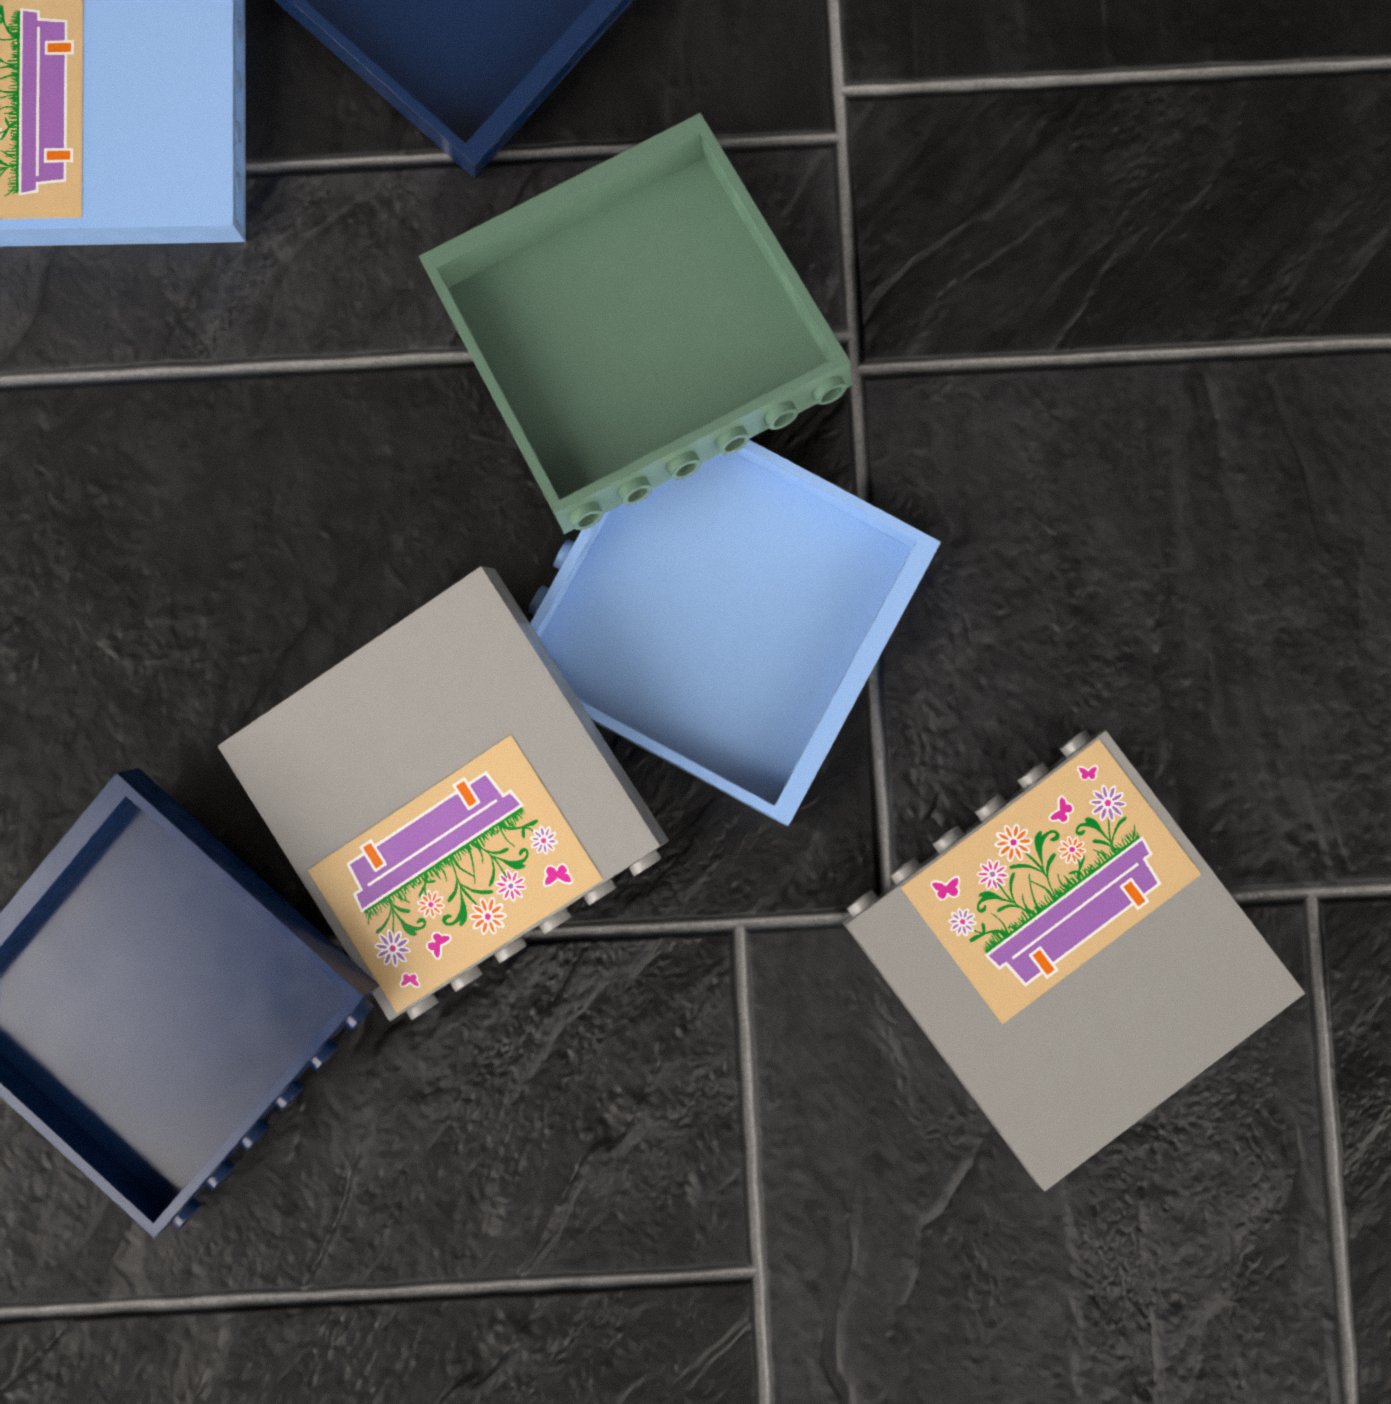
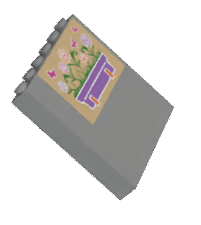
[218,566,669,1021]
[842,730,1305,1191]

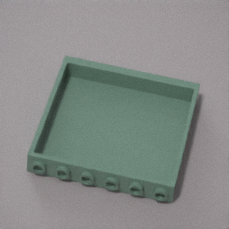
[419,113,852,534]

